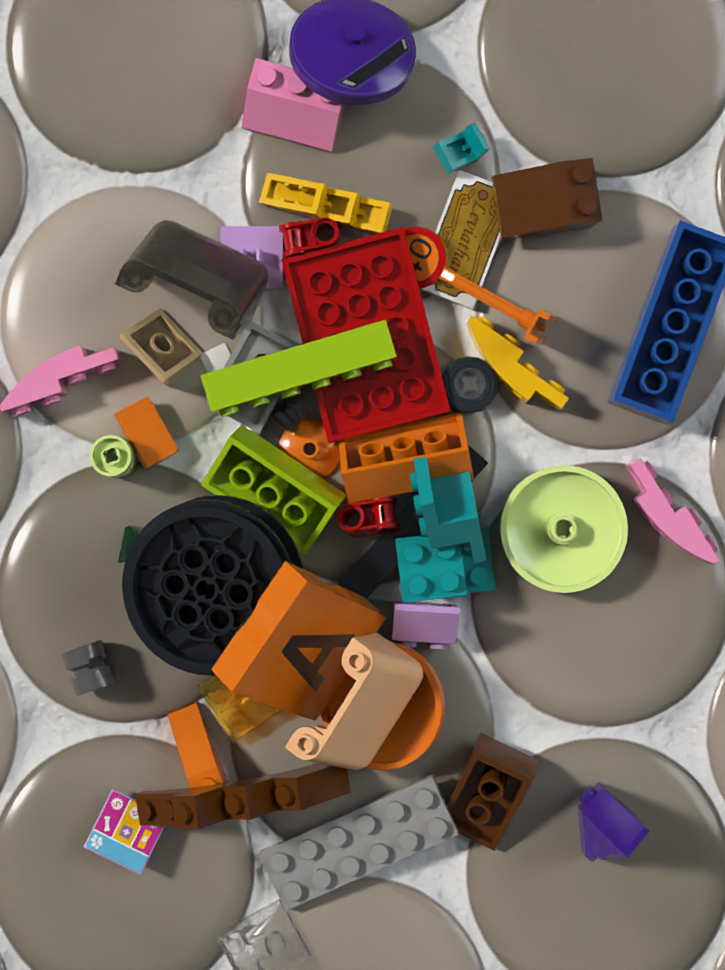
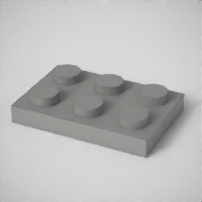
[204,321,296,434]

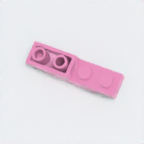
[0,345,123,417]
[625,458,719,564]

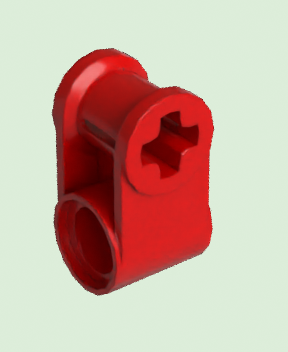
[279,218,341,258]
[337,496,401,538]

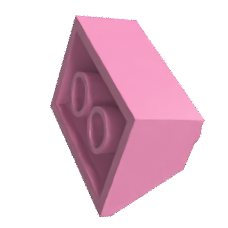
[241,58,345,153]

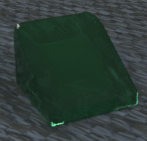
[118,525,139,563]

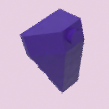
[578,783,649,862]

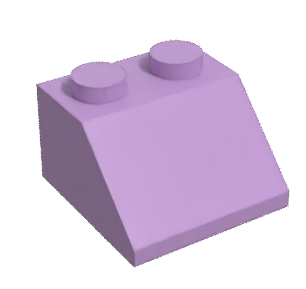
[391,601,460,649]

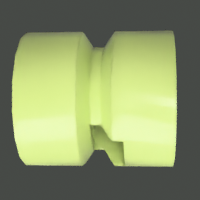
[90,435,138,478]

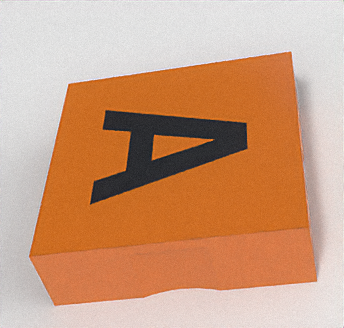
[211,561,387,721]

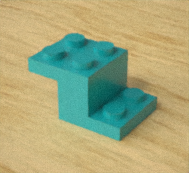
[410,457,487,563]
[395,527,496,603]

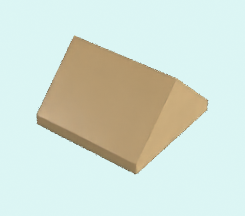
[119,308,203,387]

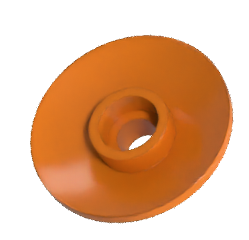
[279,418,340,478]

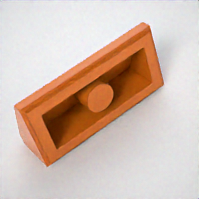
[114,397,178,469]

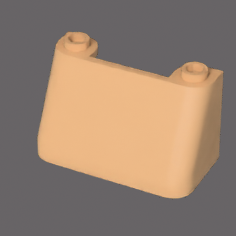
[285,633,423,770]

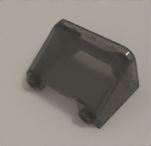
[115,220,269,340]

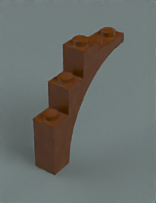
[135,763,351,829]

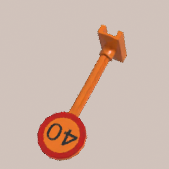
[404,226,559,345]

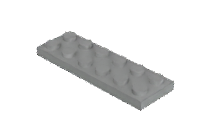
[259,774,459,911]

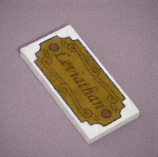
[420,170,501,310]

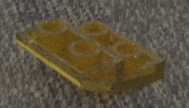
[197,675,283,743]

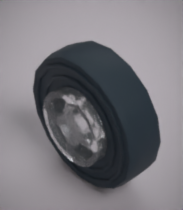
[442,356,498,413]

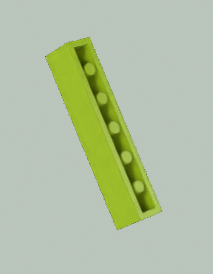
[200,320,397,417]

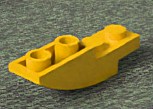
[466,316,569,411]

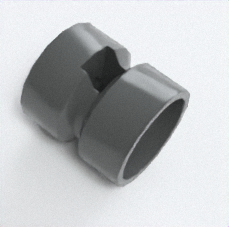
[62,640,116,696]

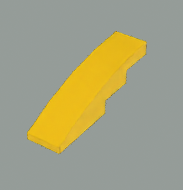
[259,173,393,234]

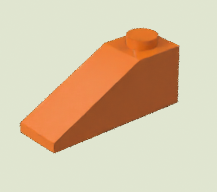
[167,702,229,788]

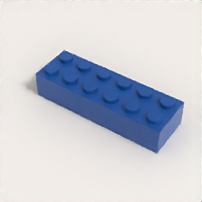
[607,220,725,425]

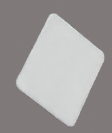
[200,343,231,373]

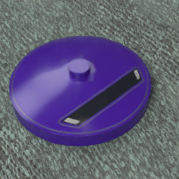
[289,0,416,105]

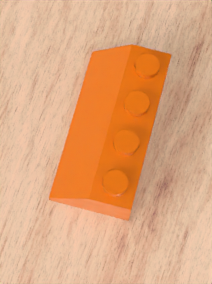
[339,412,474,503]

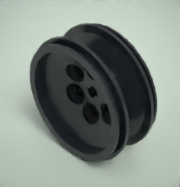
[122,495,303,676]

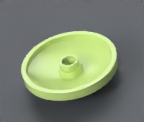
[499,465,628,593]

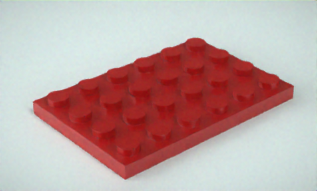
[281,227,451,443]

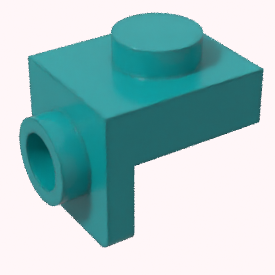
[433,123,489,175]

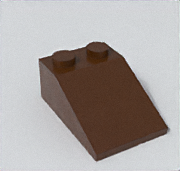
[492,158,603,239]
[446,733,538,851]

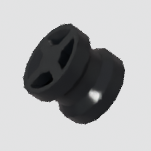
[271,397,311,435]

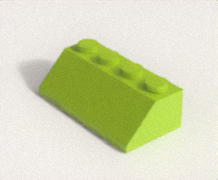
[201,425,346,556]

